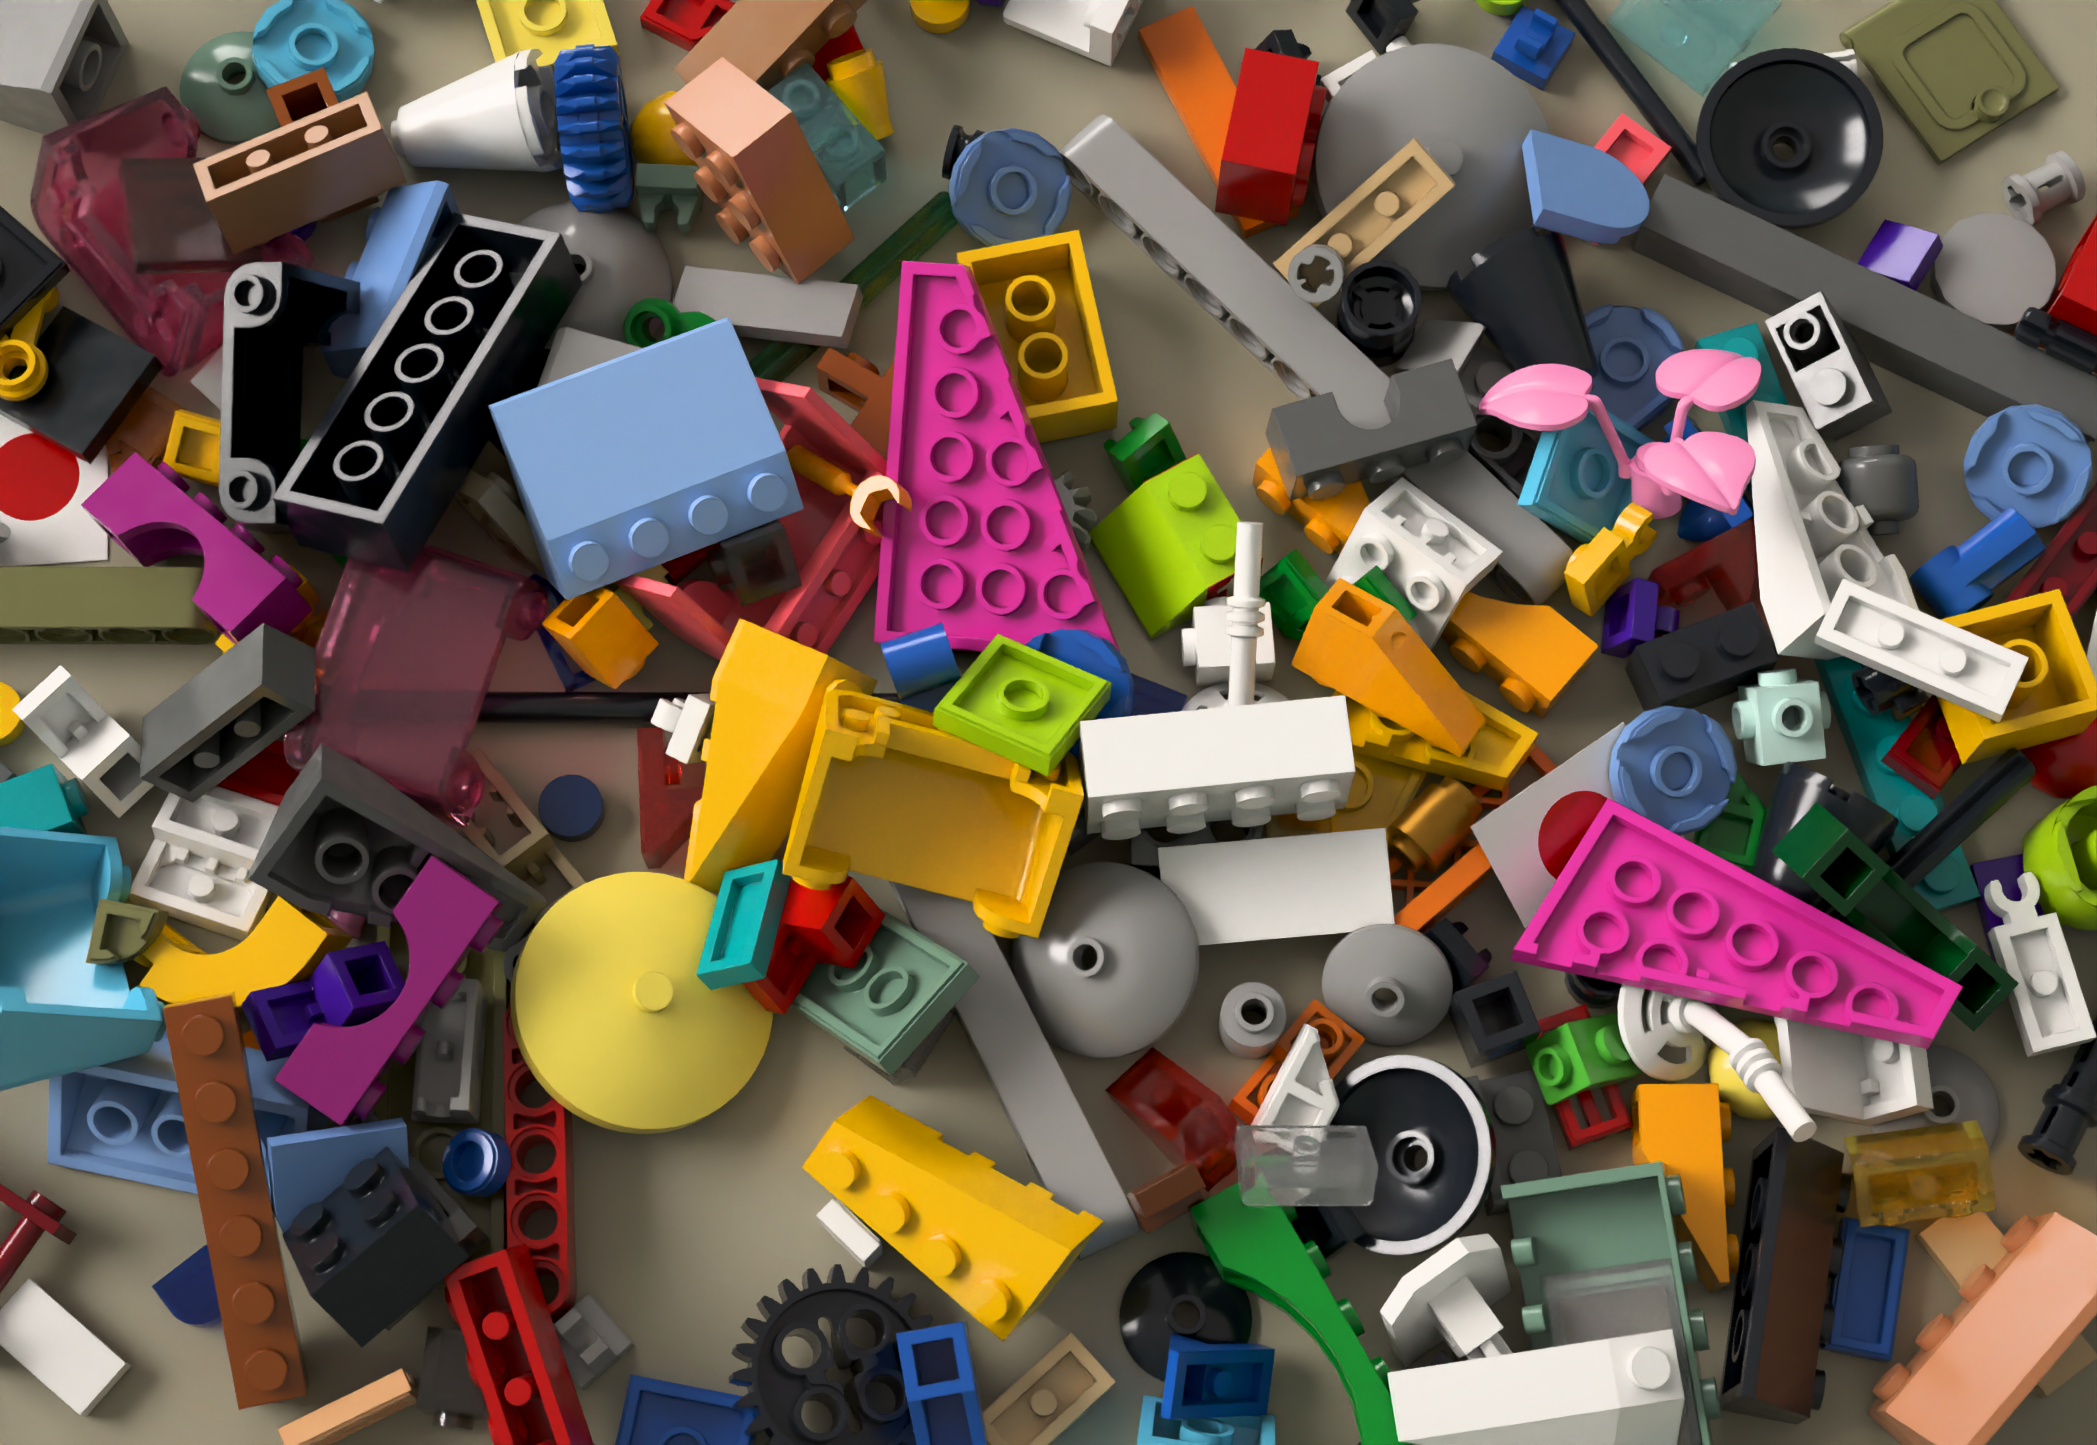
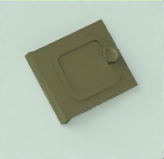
[1839,0,2060,165]

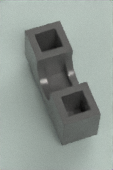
[1265,358,1478,501]

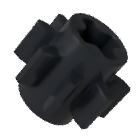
[1852,662,1929,722]

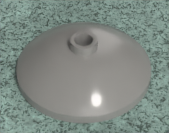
[518,201,673,349]
[1010,862,1199,1058]

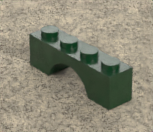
[1771,802,2019,1032]

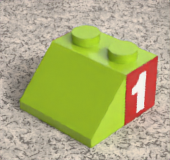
[1088,453,1263,641]

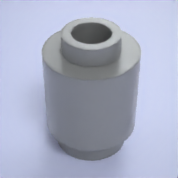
[1218,982,1287,1059]

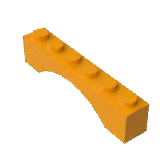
[1252,447,1599,719]

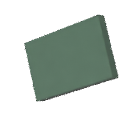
[790,909,980,1076]

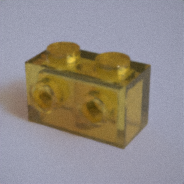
[1844,1120,1996,1227]

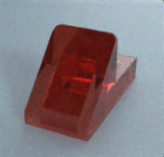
[1648,517,1758,611]
[637,727,703,869]

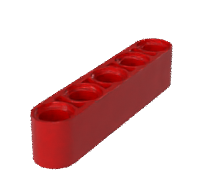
[503,1005,577,1323]

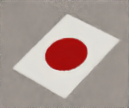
[0,414,108,566]
[1470,722,1685,929]

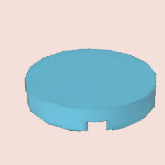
[252,0,375,103]

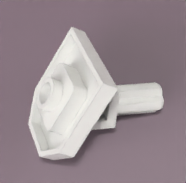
[1380,1233,1513,1368]

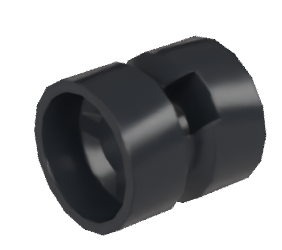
[1335,260,1422,368]

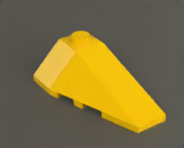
[684,618,878,895]

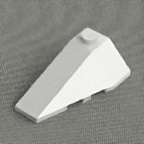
[1746,400,1919,660]
[1387,1329,1685,1445]

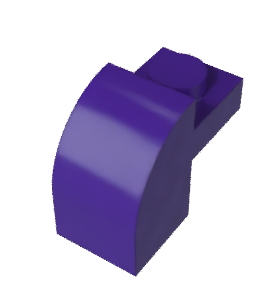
[241,941,405,1062]

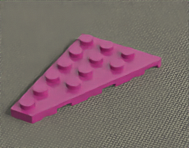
[874,261,1120,652]

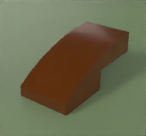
[1127,1161,1206,1234]

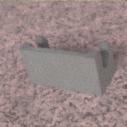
[411,979,488,1124]

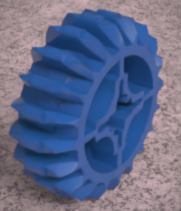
[554,44,634,213]

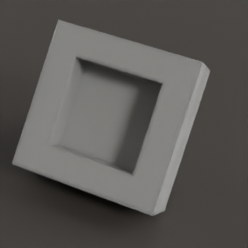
[554,1293,634,1390]

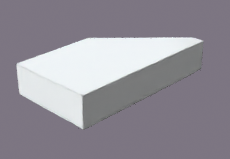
[1248,1023,1340,1164]

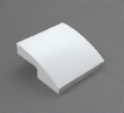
[129,786,279,941]

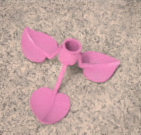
[1478,349,1761,519]

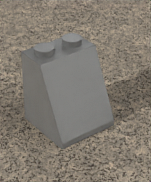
[0,0,129,147]

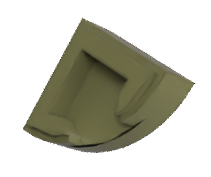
[86,898,169,965]

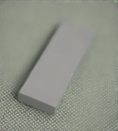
[673,266,863,349]

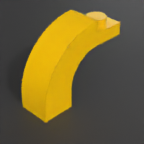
[133,896,353,1012]

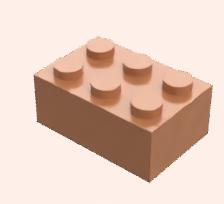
[664,57,855,285]

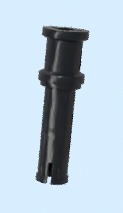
[2017,1016,2097,1175]

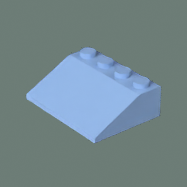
[488,317,804,600]

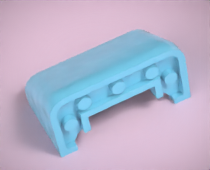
[0,827,166,1091]

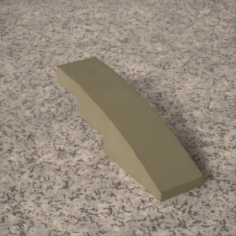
[427,748,586,926]

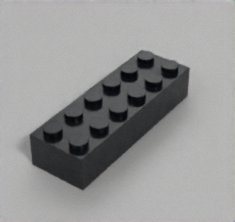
[272,212,582,572]

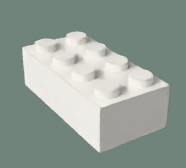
[1079,695,1355,840]

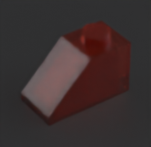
[1105,1047,1256,1192]

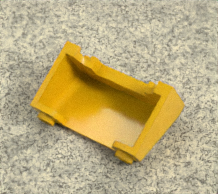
[783,689,1084,938]

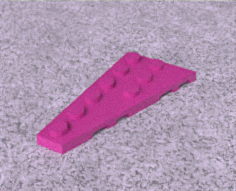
[1511,798,1963,1049]

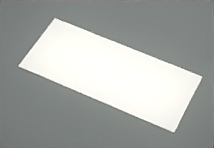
[1158,828,1395,946]

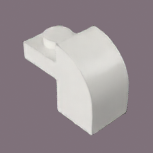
[12,665,154,818]

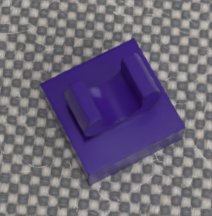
[1601,578,1680,658]

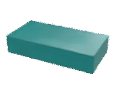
[696,859,792,990]

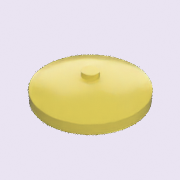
[510,872,773,1134]

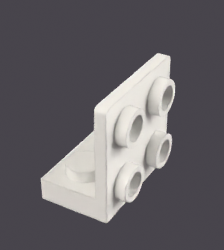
[1003,0,1144,67]
[1325,477,1503,651]

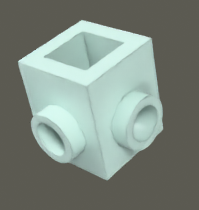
[1732,668,1831,766]

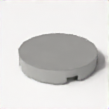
[1930,212,2056,332]

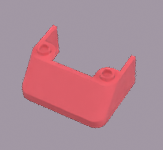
[615,377,887,661]

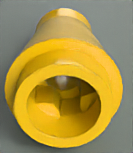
[825,48,895,144]

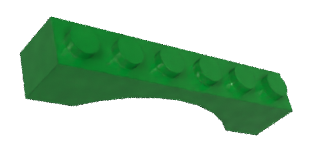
[1190,1170,1413,1445]

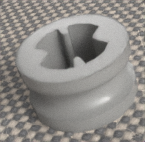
[1288,244,1346,303]

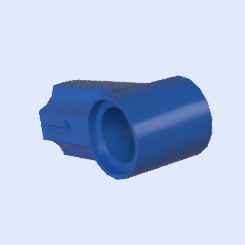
[1909,506,2046,619]

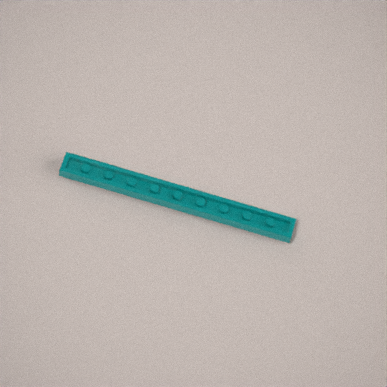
[1694,322,1981,913]

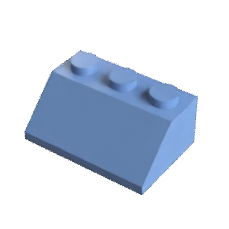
[320,180,460,379]

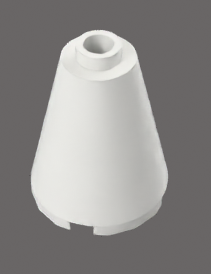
[391,49,564,172]

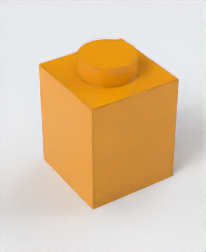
[541,587,659,690]

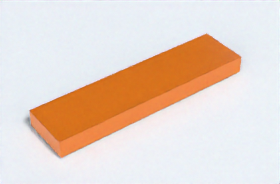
[1138,6,1300,239]

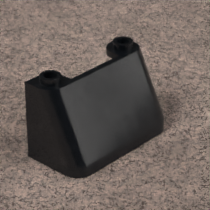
[219,262,360,534]

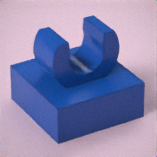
[1491,5,1575,91]

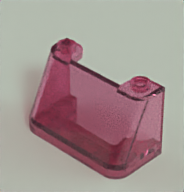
[30,86,314,377]
[284,544,549,828]

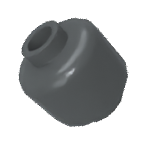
[1836,445,1919,536]

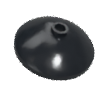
[1696,48,1883,229]
[1310,1055,1496,1256]

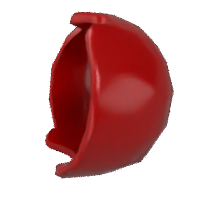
[2019,718,2097,800]

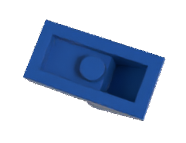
[1161,1334,1275,1420]

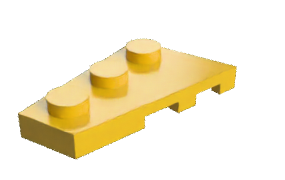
[1331,689,1539,791]

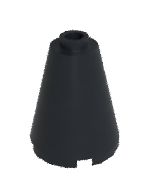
[1447,226,1599,391]
[1750,762,1899,913]

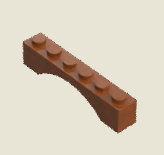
[163,991,309,1410]

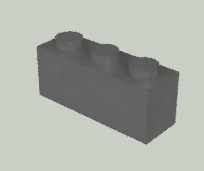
[140,623,316,803]

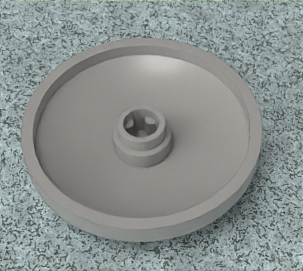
[1311,43,1551,291]

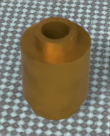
[1388,777,1484,872]

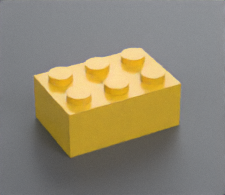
[956,230,1118,443]

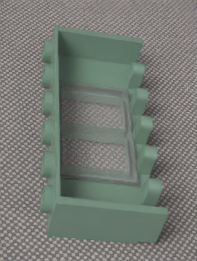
[1501,1161,1721,1445]

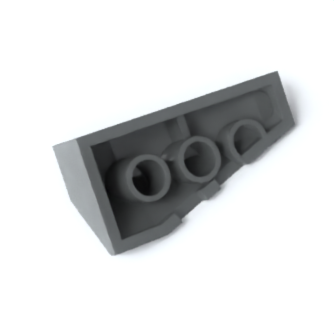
[248,743,547,952]

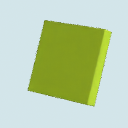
[933,634,1112,776]

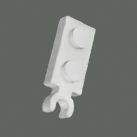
[1984,872,2097,1057]

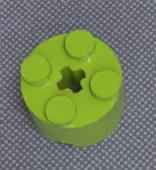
[2022,785,2097,930]

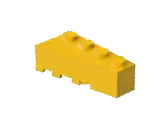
[802,1095,1104,1342]

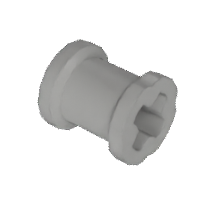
[2002,150,2086,226]

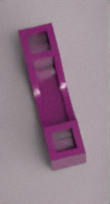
[81,452,313,645]
[274,856,504,1126]

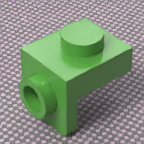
[1526,1012,1644,1105]

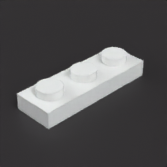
[1814,579,2029,723]

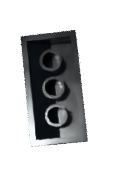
[1719,1127,1851,1425]

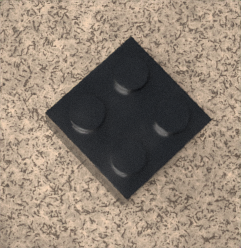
[282,1146,469,1347]

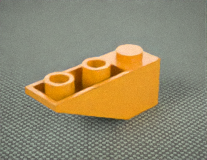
[1291,577,1486,758]
[1629,1083,1739,1292]

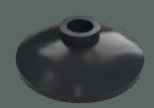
[1119,1252,1252,1382]

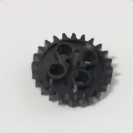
[729,1264,933,1445]

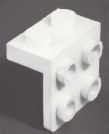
[1773,1016,1934,1126]

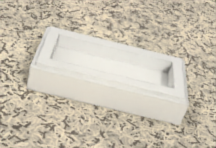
[0,1278,131,1418]

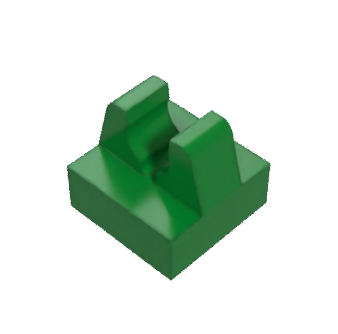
[1103,412,1187,494]

